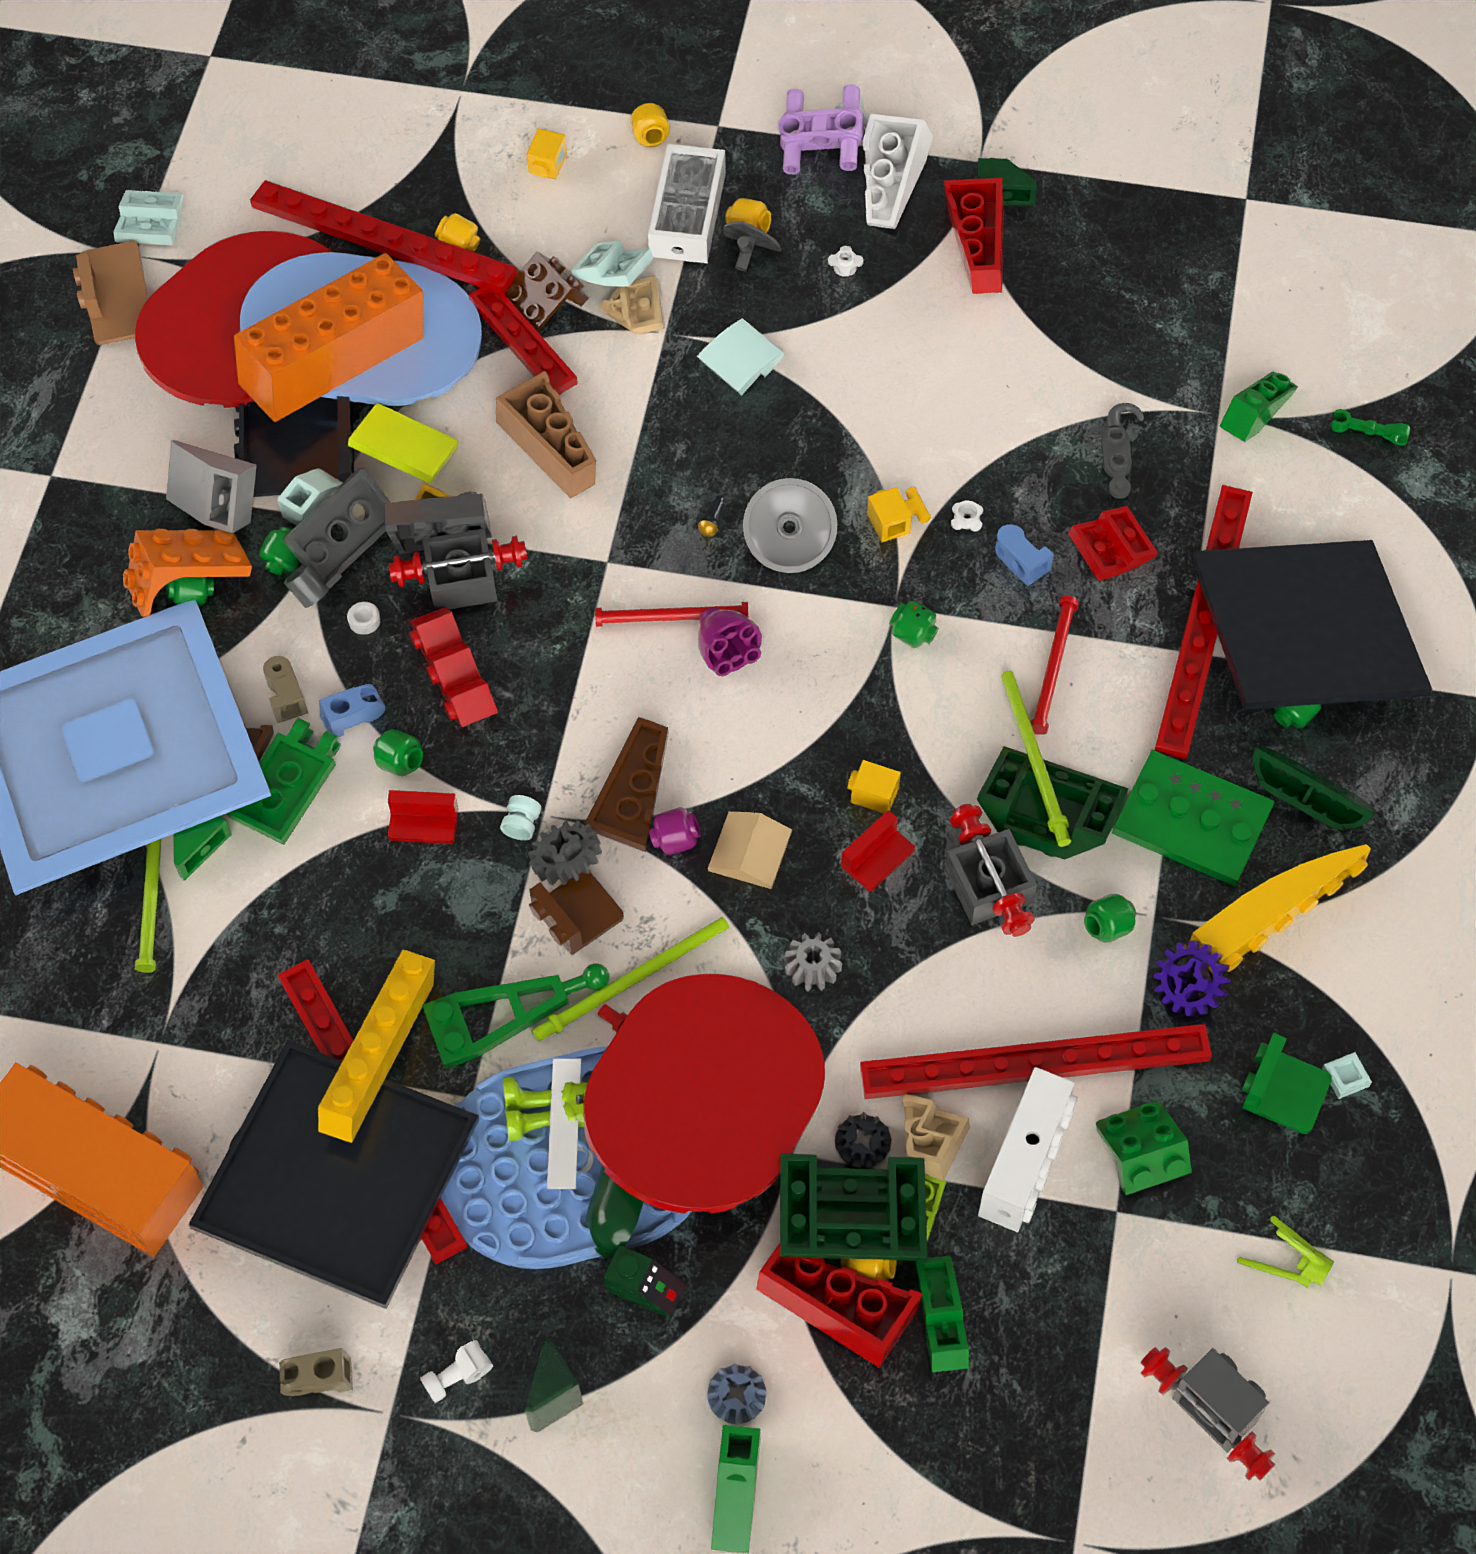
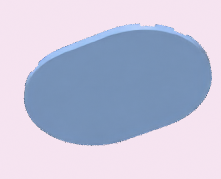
[240,253,482,406]
[441,1047,692,1269]

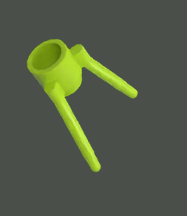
[1237,1216,1334,1288]

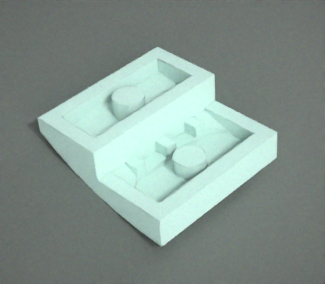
[113,190,183,245]
[571,240,653,287]
[697,318,785,396]

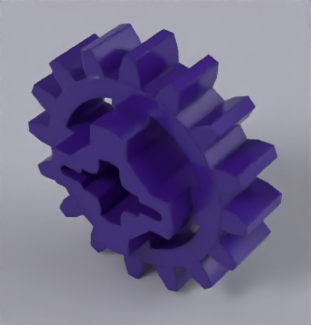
[1153,941,1231,1016]

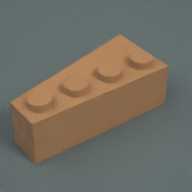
[496,371,596,499]

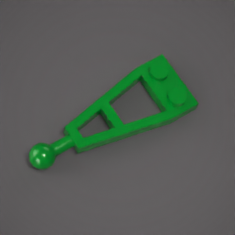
[422,963,610,1070]

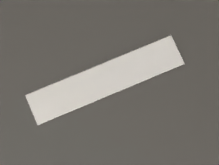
[547,1059,581,1189]

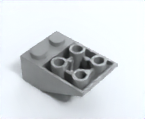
[166,440,257,533]

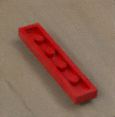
[468,288,578,395]

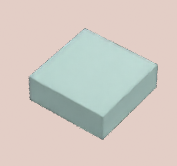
[1322,1052,1372,1099]

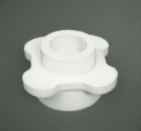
[828,246,863,276]
[951,500,983,531]

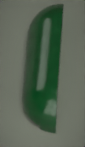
[1252,746,1376,830]
[585,1165,644,1259]

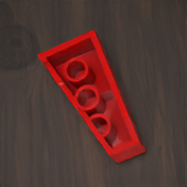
[944,178,1004,294]
[756,1244,923,1368]

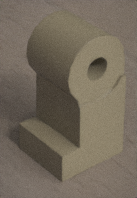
[263,656,308,724]
[279,1348,353,1396]

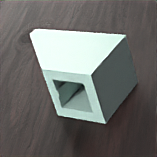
[277,468,342,526]

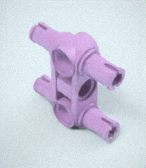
[778,85,865,175]

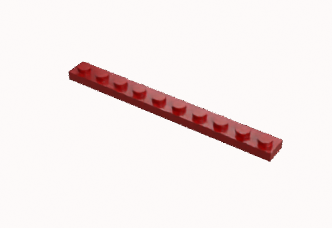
[250,180,518,296]
[1155,485,1253,760]
[277,959,467,1265]
[860,1024,1212,1100]

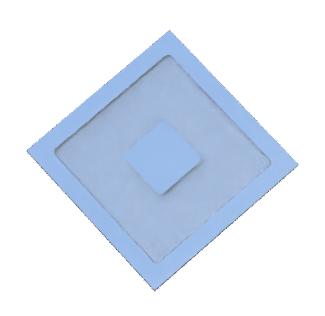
[0,600,272,895]

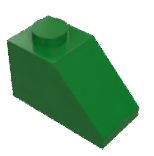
[173,816,232,881]

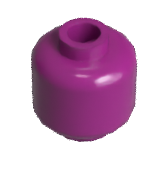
[649,807,701,855]

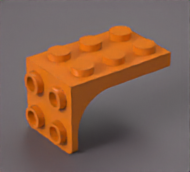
[123,529,252,617]

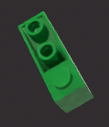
[1219,371,1298,442]
[711,1425,761,1554]

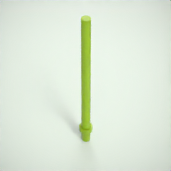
[1001,671,1071,847]
[531,917,729,1042]

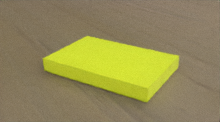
[348,403,459,484]

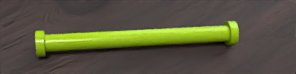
[135,838,162,973]

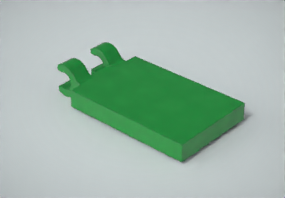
[226,718,341,845]

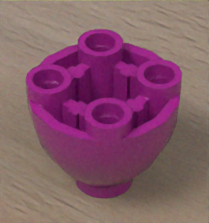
[698,607,762,677]

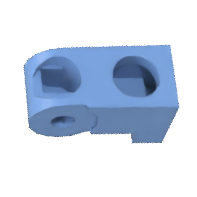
[995,524,1054,586]
[319,684,386,737]

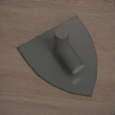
[723,222,782,271]

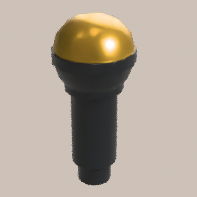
[698,496,725,537]

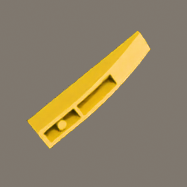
[1188,844,1371,973]

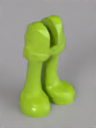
[503,1077,588,1142]

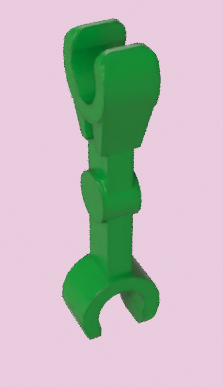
[1331,409,1410,446]

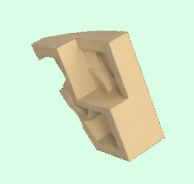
[903,1093,970,1181]

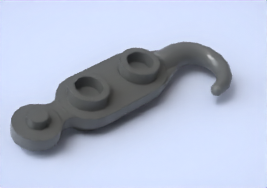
[1101,403,1144,499]

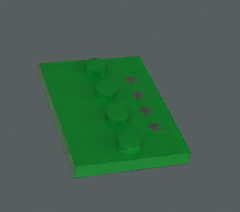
[1112,750,1275,887]

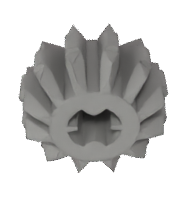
[784,932,842,992]

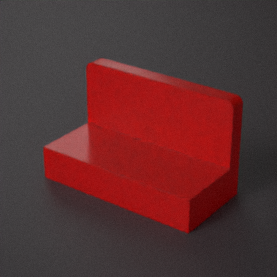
[387,790,459,844]
[841,810,915,892]

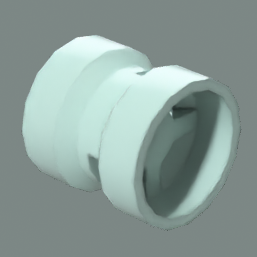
[500,795,541,840]

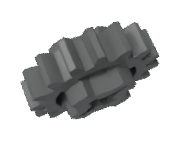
[528,821,602,885]

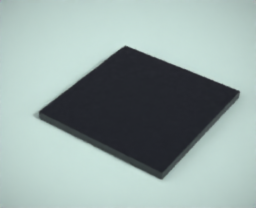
[1191,540,1432,710]
[188,1040,479,1309]

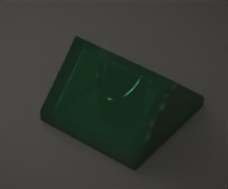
[525,1338,583,1432]

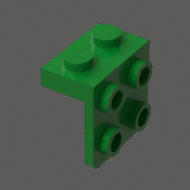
[1242,1033,1332,1134]
[1096,1102,1192,1195]

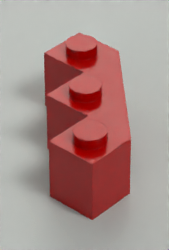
[409,607,498,727]

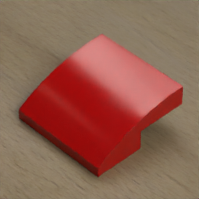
[1068,506,1158,581]

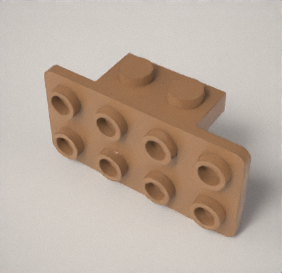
[73,241,148,345]

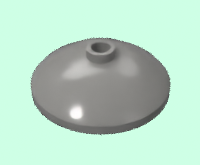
[743,478,837,573]

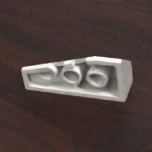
[863,114,933,229]

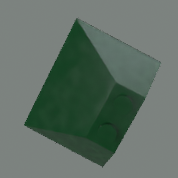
[977,746,1129,860]
[780,1154,927,1261]

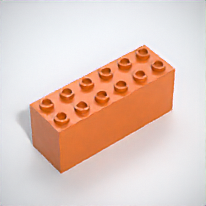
[234,253,423,422]
[0,1062,204,1258]

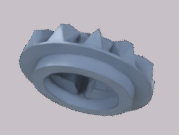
[707,1363,766,1424]

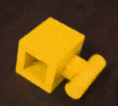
[867,487,931,543]

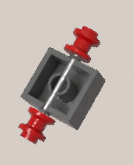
[388,528,527,611]
[945,804,1037,937]
[1140,1347,1276,1481]

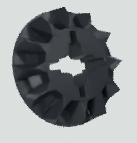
[835,1112,892,1168]

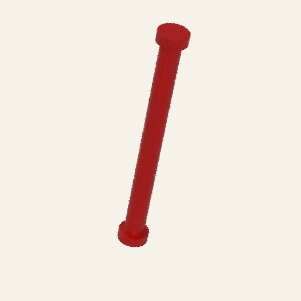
[1030,596,1079,735]
[595,602,749,627]

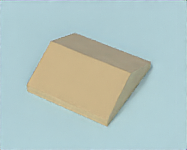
[708,812,792,889]

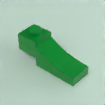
[915,1256,969,1372]

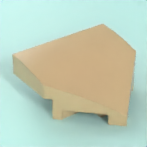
[598,275,664,334]

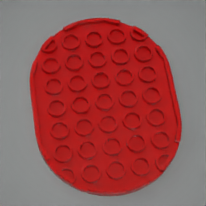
[135,231,333,408]
[583,974,825,1214]

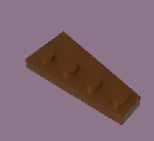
[584,717,669,852]

